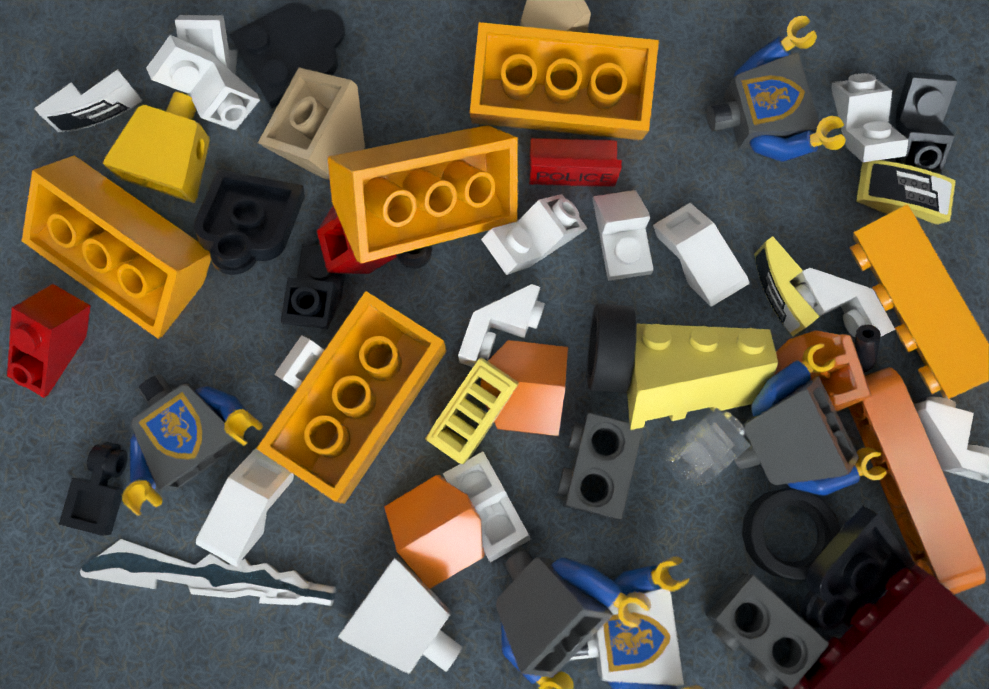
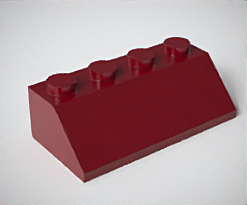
[783,564,989,689]

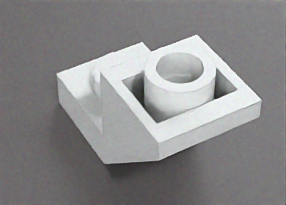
[146,35,260,130]
[831,74,908,163]
[481,194,587,275]
[653,203,749,307]
[790,268,895,337]
[458,284,545,367]
[914,396,989,483]
[196,448,294,566]

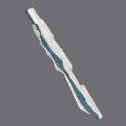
[80,539,336,606]

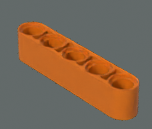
[848,367,986,594]

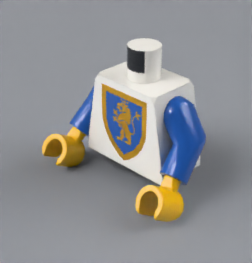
[570,557,704,689]

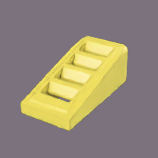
[426,357,519,464]

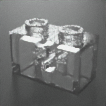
[657,408,751,488]

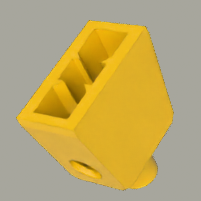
[103,92,210,203]

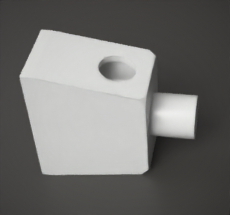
[338,557,463,673]

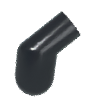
[854,324,881,373]

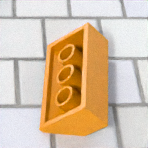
[470,22,659,140]
[328,125,518,263]
[22,155,211,339]
[849,204,989,399]
[256,291,447,504]

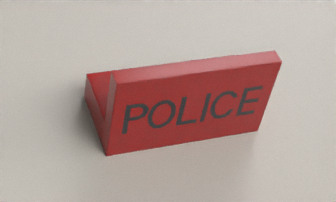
[529,138,622,187]

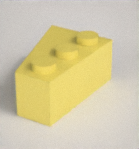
[627,324,778,430]

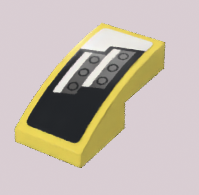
[856,160,956,224]
[755,236,820,337]

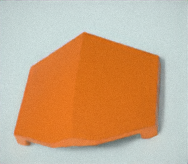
[774,330,872,412]
[480,340,568,436]
[384,475,484,589]

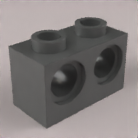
[557,413,643,520]
[705,573,829,689]

